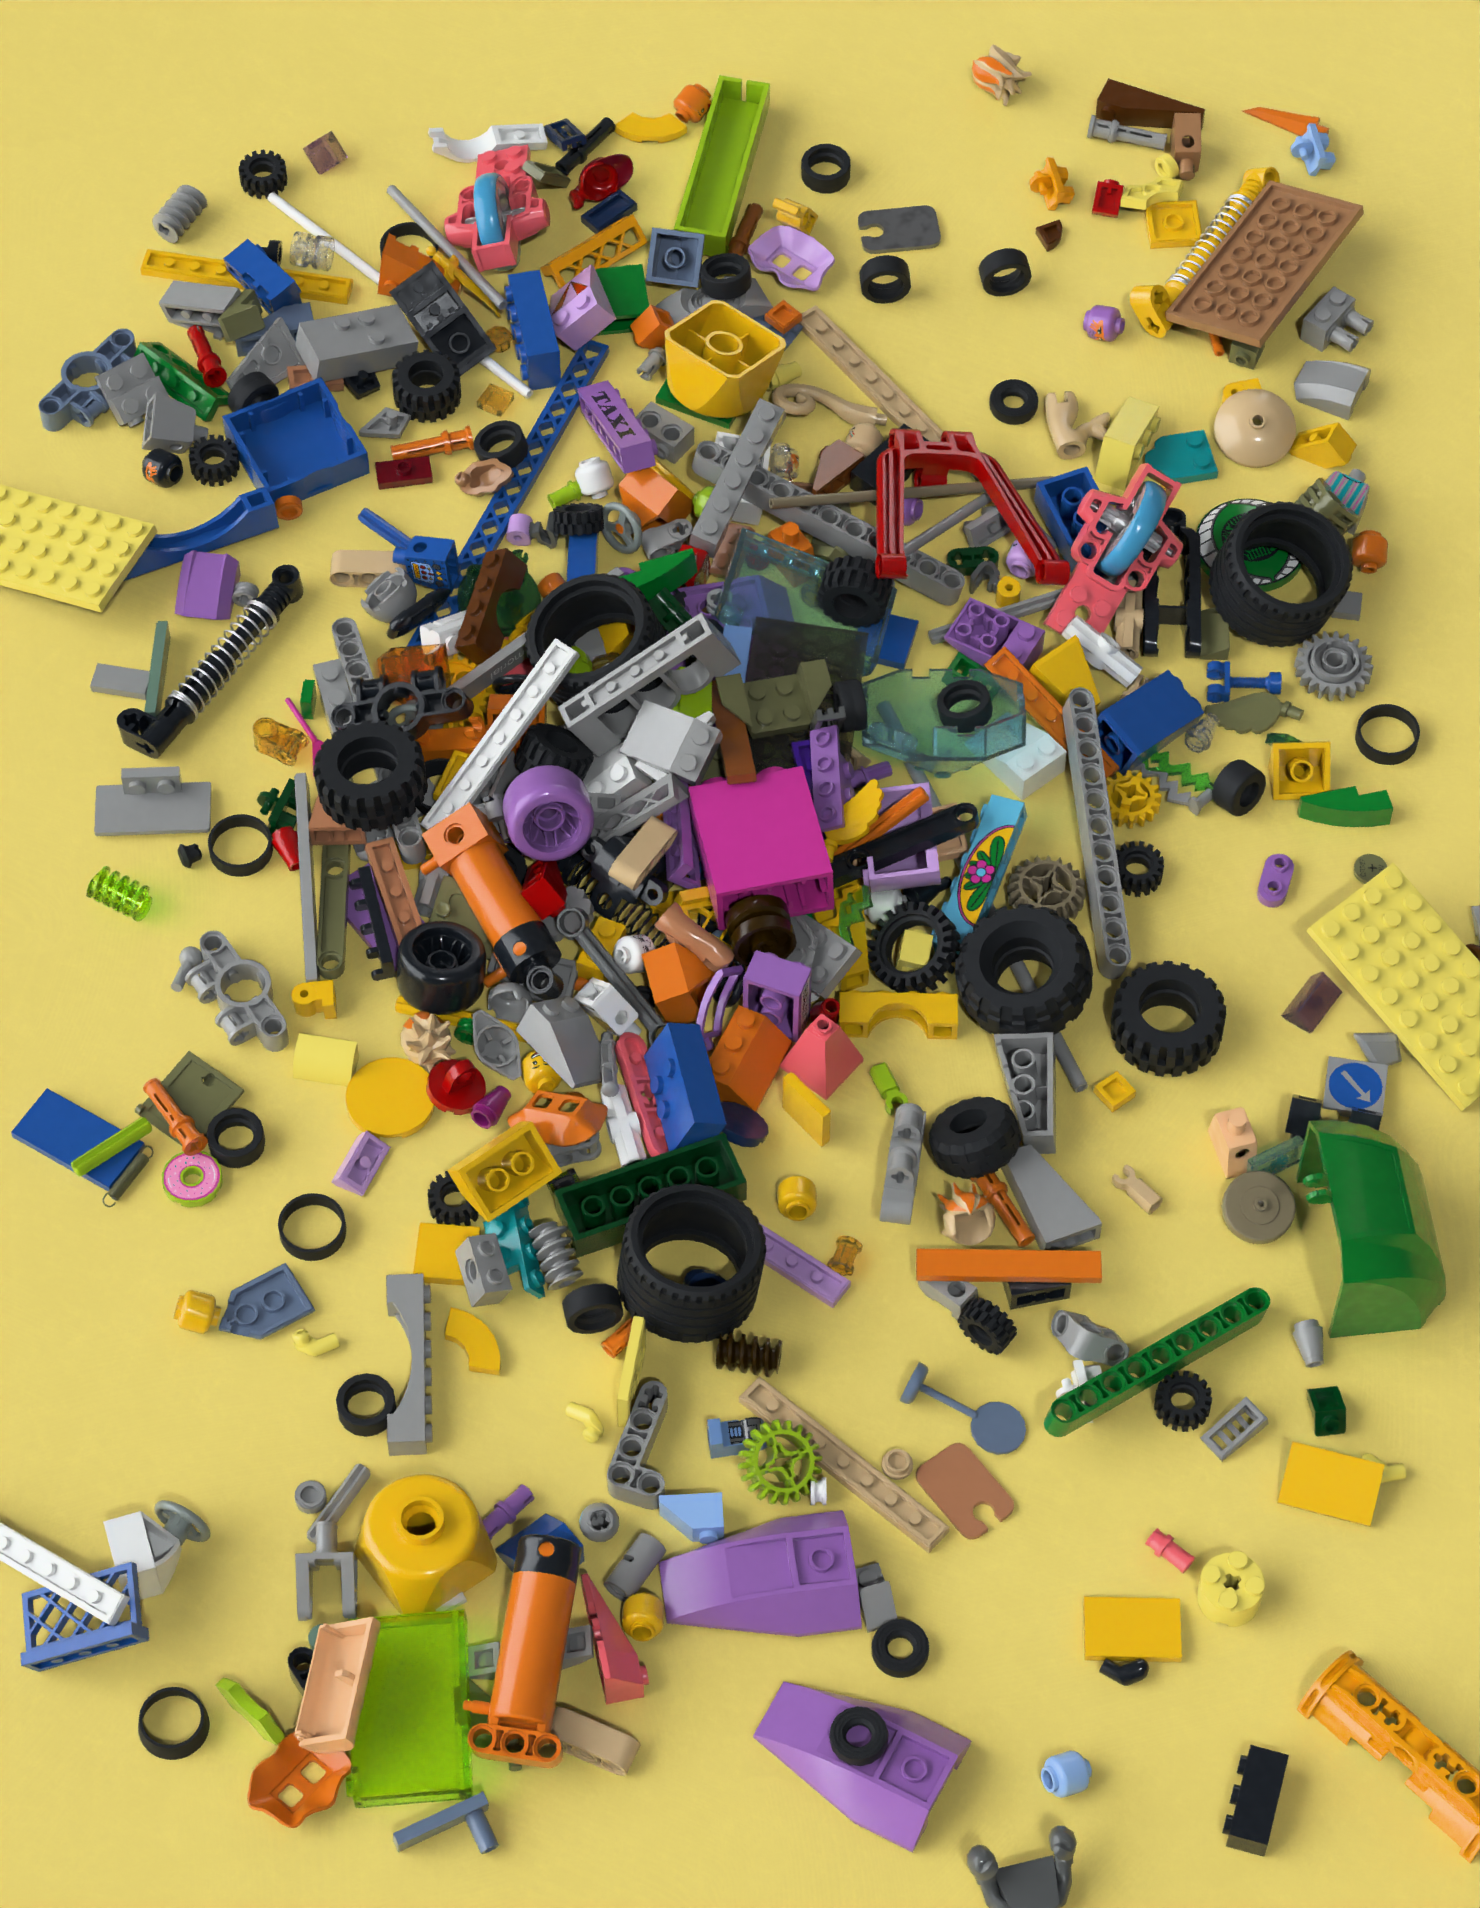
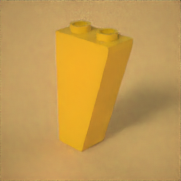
[811,878,869,992]

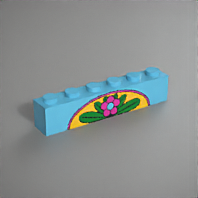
[931,794,1027,955]

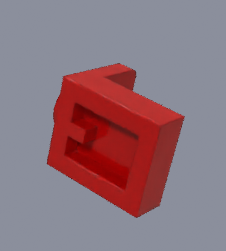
[1092,179,1124,218]

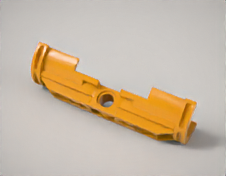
[1297,1650,1480,1863]

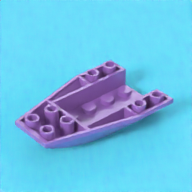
[659,1510,862,1637]
[753,1682,972,1853]

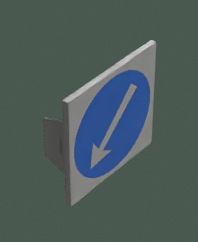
[1323,1056,1388,1118]

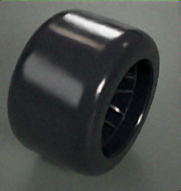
[397,921,486,1015]

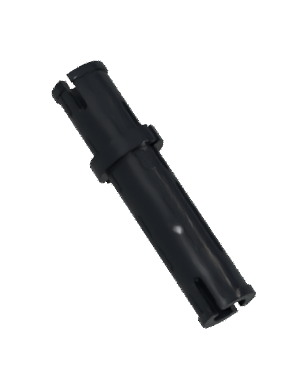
[555,117,616,176]

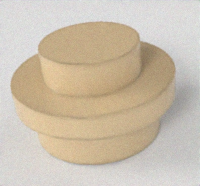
[882,1449,913,1480]

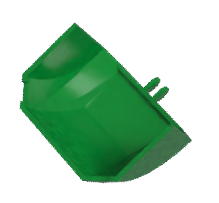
[1296,1120,1446,1338]

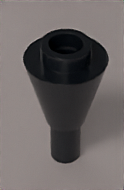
[903,876,952,906]

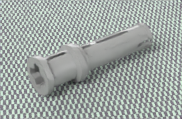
[1087,115,1167,151]

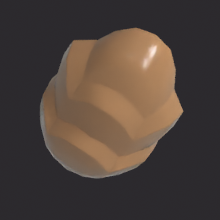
[455,458,514,497]

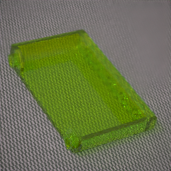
[346,1609,473,1808]

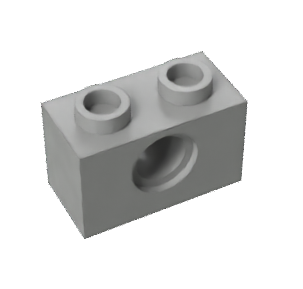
[455,1233,512,1307]

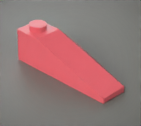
[581,1574,649,1705]

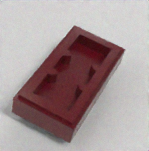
[375,456,433,490]

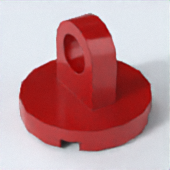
[426,1059,486,1115]

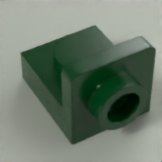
[1307,1386,1346,1437]

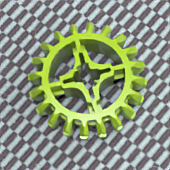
[738,1419,823,1505]

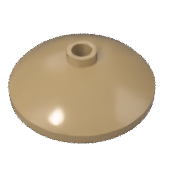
[1214,389,1296,468]

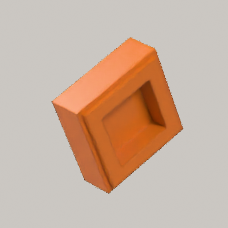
[765,300,802,335]

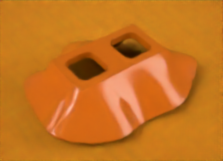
[508,1090,608,1147]
[247,1732,353,1828]

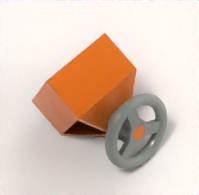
[602,467,694,554]

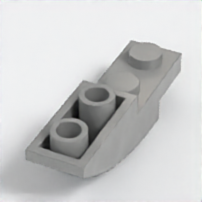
[313,658,352,737]

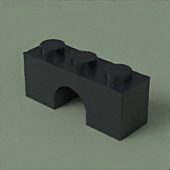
[1285,1094,1382,1142]

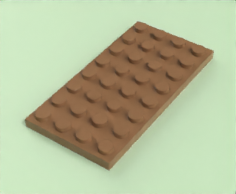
[1166,180,1364,348]

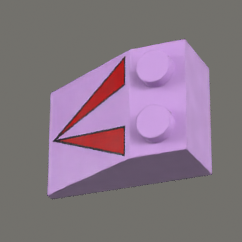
[550,264,616,351]

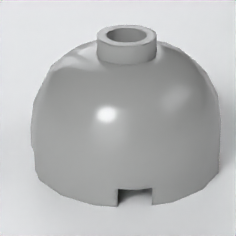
[361,567,417,623]

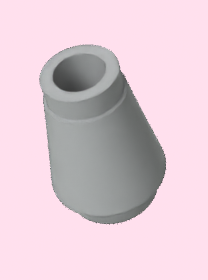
[1292,1319,1324,1368]

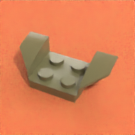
[715,659,832,739]

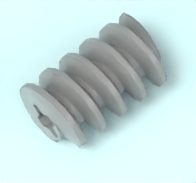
[152,185,207,243]
[529,1221,583,1290]

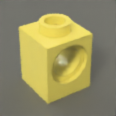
[895,929,933,972]

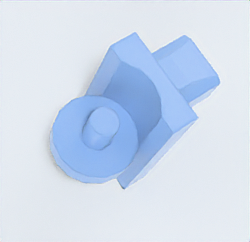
[1290,123,1336,176]

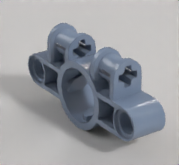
[39,329,137,432]

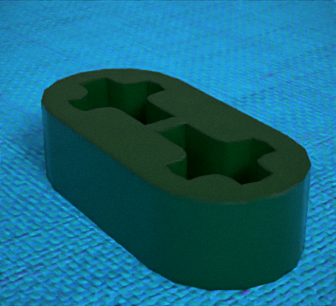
[946,546,999,576]

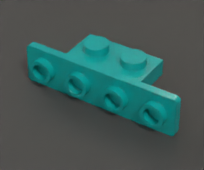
[483,1196,545,1299]

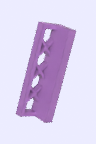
[663,780,701,889]

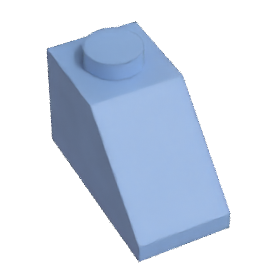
[659,1492,724,1544]

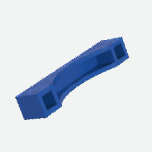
[124,487,279,581]

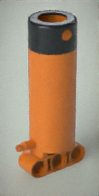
[463,1534,582,1768]

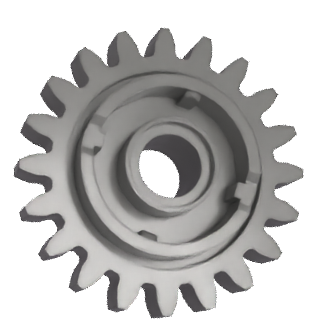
[1294,631,1373,701]

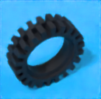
[868,901,961,993]

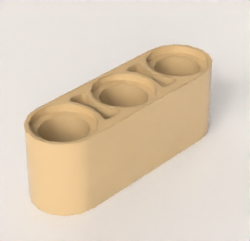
[330,550,407,588]
[608,816,678,891]
[548,1707,641,1776]

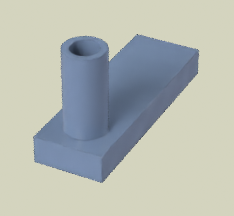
[393,1792,499,1854]

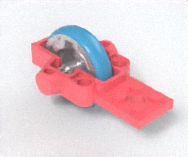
[444,145,550,272]
[1043,463,1183,635]

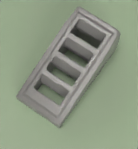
[1200,1396,1269,1461]

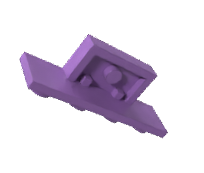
[809,725,855,832]

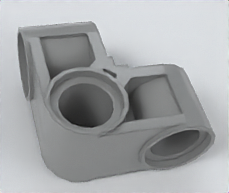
[1051,1310,1129,1366]

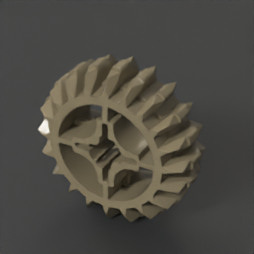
[1007,855,1086,919]

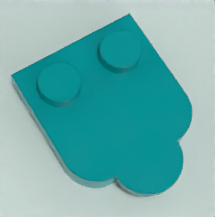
[1144,430,1218,484]

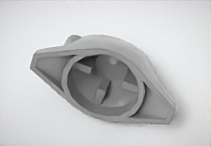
[473,1009,522,1080]

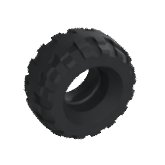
[955,904,1093,1035]

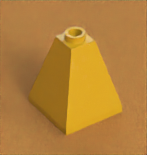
[1029,635,1101,715]

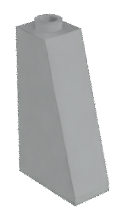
[1001,1144,1102,1250]

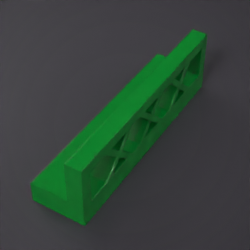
[134,342,229,422]

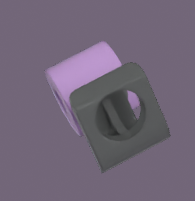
[506,511,559,549]

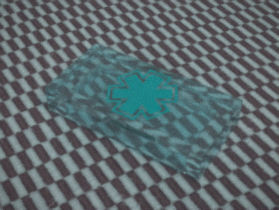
[1247,1136,1304,1174]

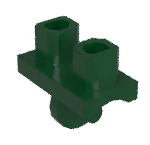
[648,587,692,634]
[257,778,297,835]

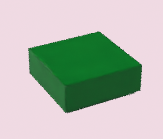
[300,679,317,719]

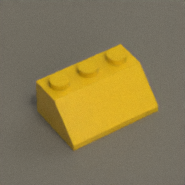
[447,1121,563,1222]

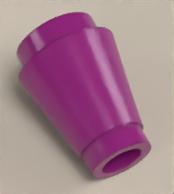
[471,1086,511,1129]

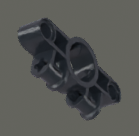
[331,666,474,740]

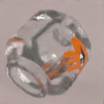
[768,443,799,483]

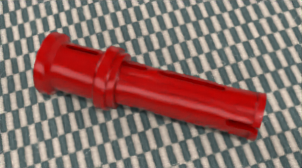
[187,325,227,388]

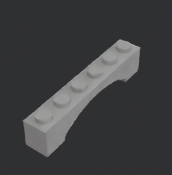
[689,398,785,559]
[386,1274,433,1456]

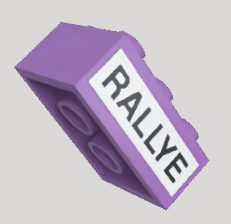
[743,950,812,1042]

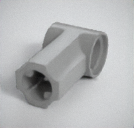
[414,859,453,918]

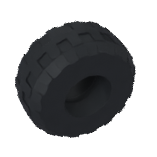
[928,1097,1021,1179]

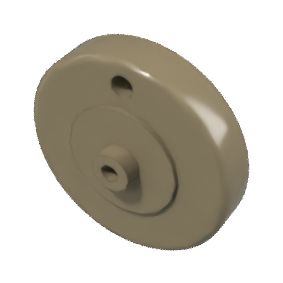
[1221,1171,1296,1244]

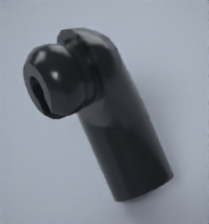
[1099,1658,1149,1686]

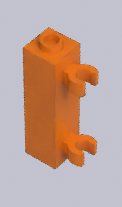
[415,716,508,765]

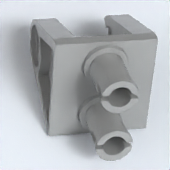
[295,1521,358,1621]

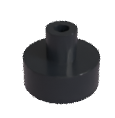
[262,240,283,266]

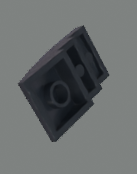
[389,260,497,376]

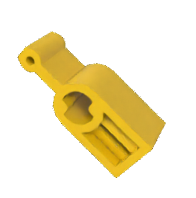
[772,198,818,236]

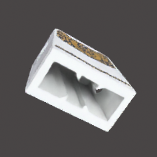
[573,977,641,1036]

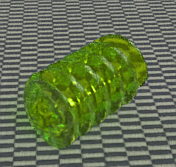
[86,866,152,922]

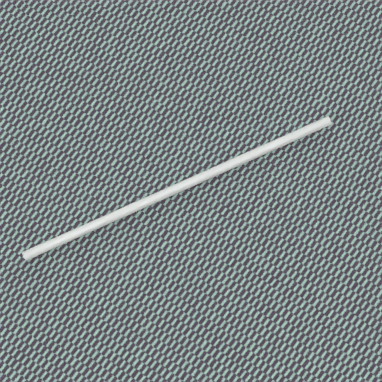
[267,192,533,399]

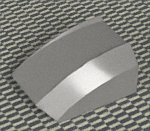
[1294,360,1371,420]

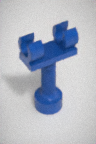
[1207,661,1282,703]

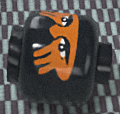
[142,448,183,488]

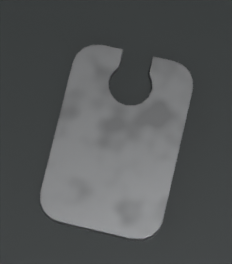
[858,205,941,254]

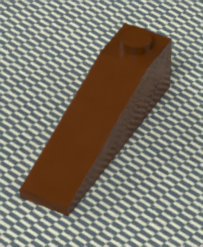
[1096,78,1205,130]

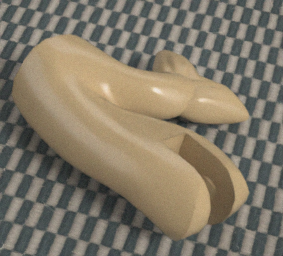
[1045,391,1110,460]

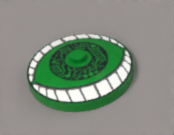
[1197,499,1303,592]

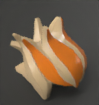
[972,44,1032,106]
[401,1011,456,1074]
[937,1182,996,1246]

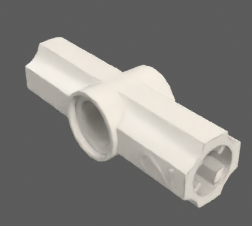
[1061,615,1143,688]
[600,1084,647,1168]

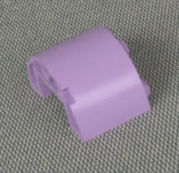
[862,782,941,893]

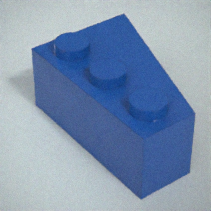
[223,239,302,315]

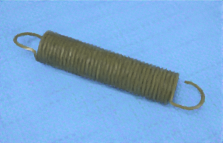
[103,1146,153,1207]

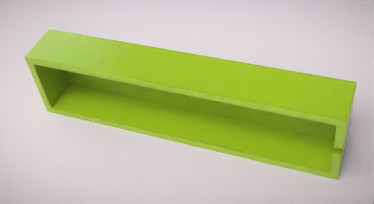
[674,75,770,256]

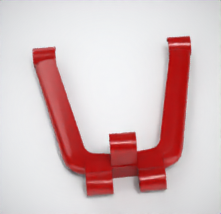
[875,428,1070,585]

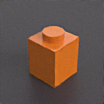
[630,305,675,349]

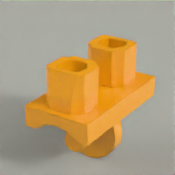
[1029,157,1075,211]

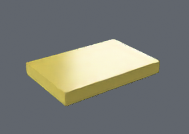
[617,1316,646,1428]

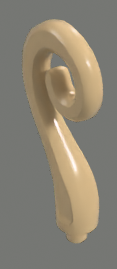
[772,383,887,426]

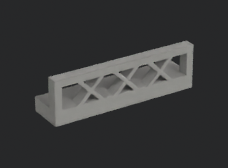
[590,773,689,852]

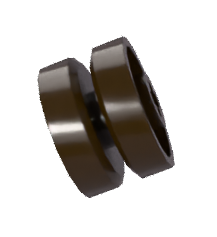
[725,894,797,966]

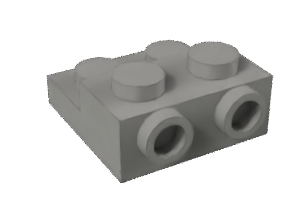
[94,353,169,428]

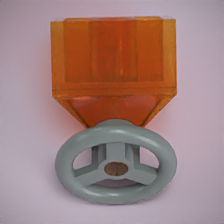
[377,643,450,730]

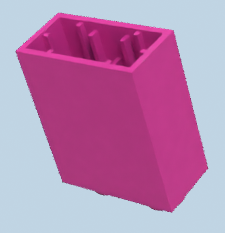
[688,766,834,931]

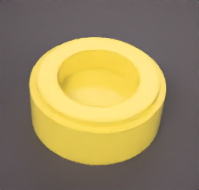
[1155,153,1179,179]

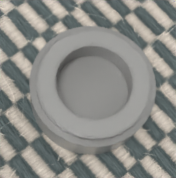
[295,1481,327,1514]

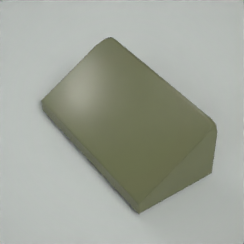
[1199,607,1230,660]

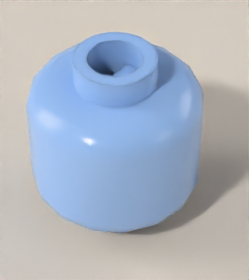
[1041,1751,1092,1798]

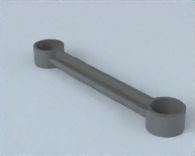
[557,907,672,1045]

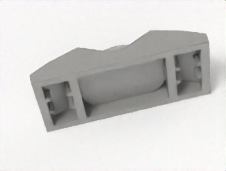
[656,276,773,324]

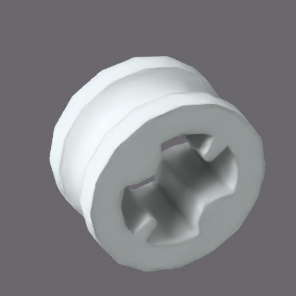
[810,1477,827,1505]

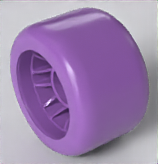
[503,765,594,861]

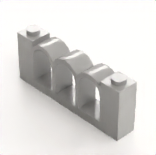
[558,612,741,757]

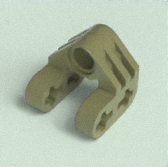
[1294,478,1360,535]

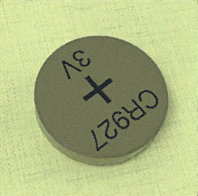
[1354,854,1387,884]

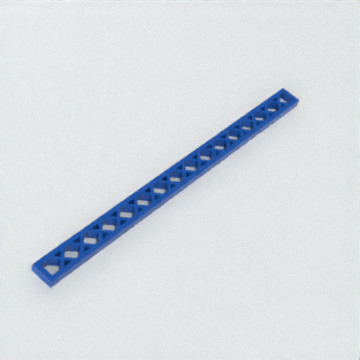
[401,340,609,670]

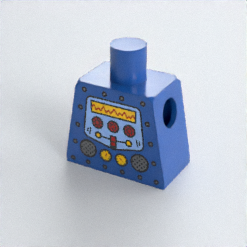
[392,536,461,594]

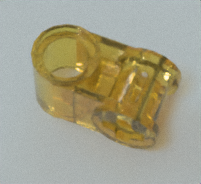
[253,717,309,766]

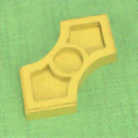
[1120,177,1184,210]

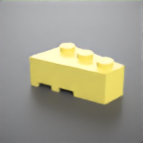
[1094,397,1161,491]

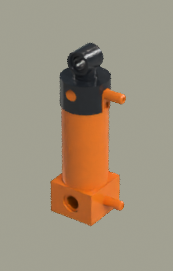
[420,802,564,1001]

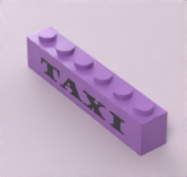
[577,380,658,474]

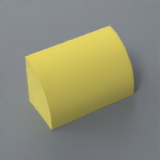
[293,1033,359,1087]

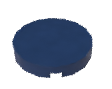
[721,1101,769,1147]

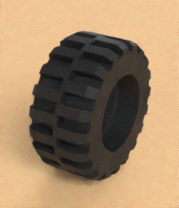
[313,720,428,832]
[1110,961,1226,1077]

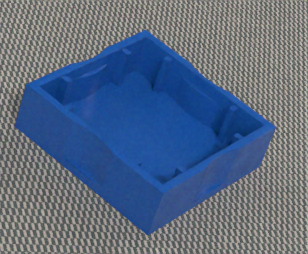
[222,377,370,503]

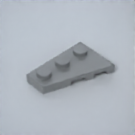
[226,317,305,390]

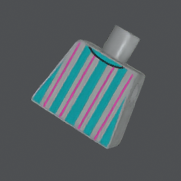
[1325,469,1370,535]

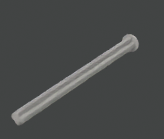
[928,572,1138,645]

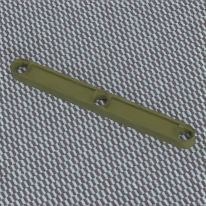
[317,776,354,980]

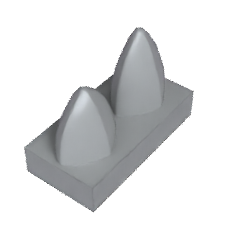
[962,506,1011,547]

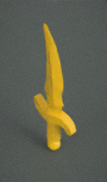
[426,246,501,318]

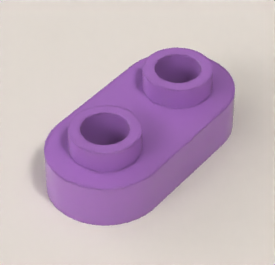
[1257,854,1294,907]

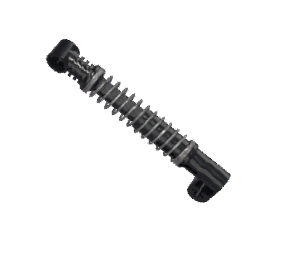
[117,564,304,759]

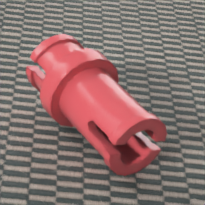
[1145,1528,1195,1574]

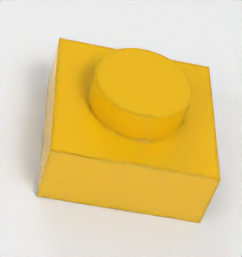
[1093,1071,1136,1113]

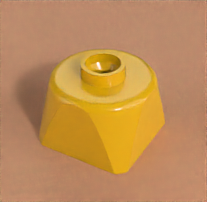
[664,300,786,418]
[354,1474,497,1623]

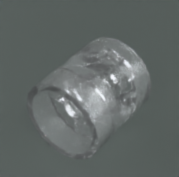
[290,231,335,271]

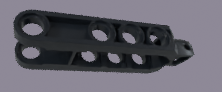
[1143,507,1201,658]

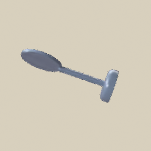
[900,1362,1026,1455]

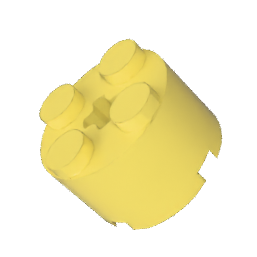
[1197,1551,1265,1627]

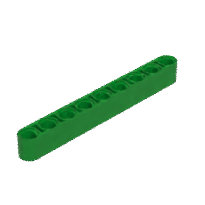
[1044,1287,1270,1437]

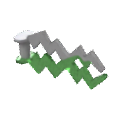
[1133,751,1214,816]

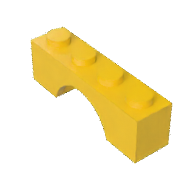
[839,990,958,1039]

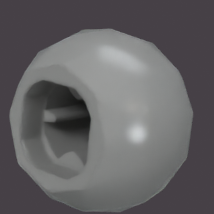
[579,1502,619,1542]

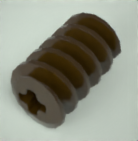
[716,1332,783,1378]

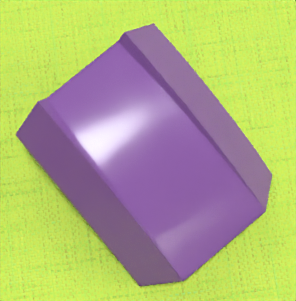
[175,550,241,620]

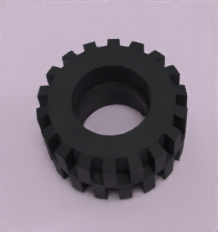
[392,350,461,423]
[817,555,893,628]
[514,723,594,782]

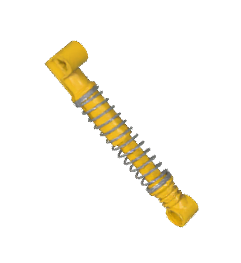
[1130,167,1280,338]

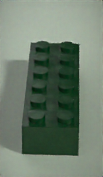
[554,1133,747,1258]

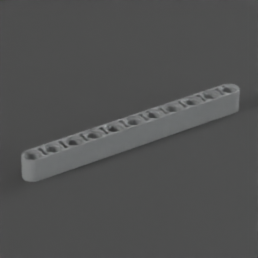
[692,441,965,606]
[332,617,427,864]
[1062,687,1131,980]

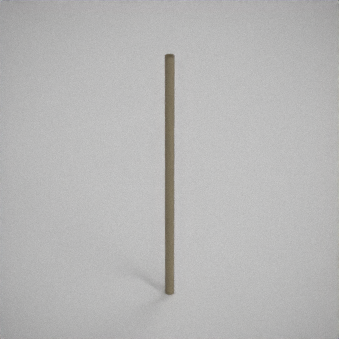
[769,476,1054,509]

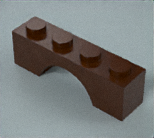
[455,548,528,665]

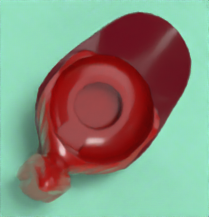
[569,154,634,209]

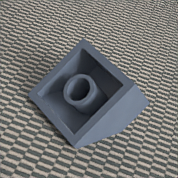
[646,227,705,288]

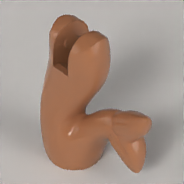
[654,902,734,973]

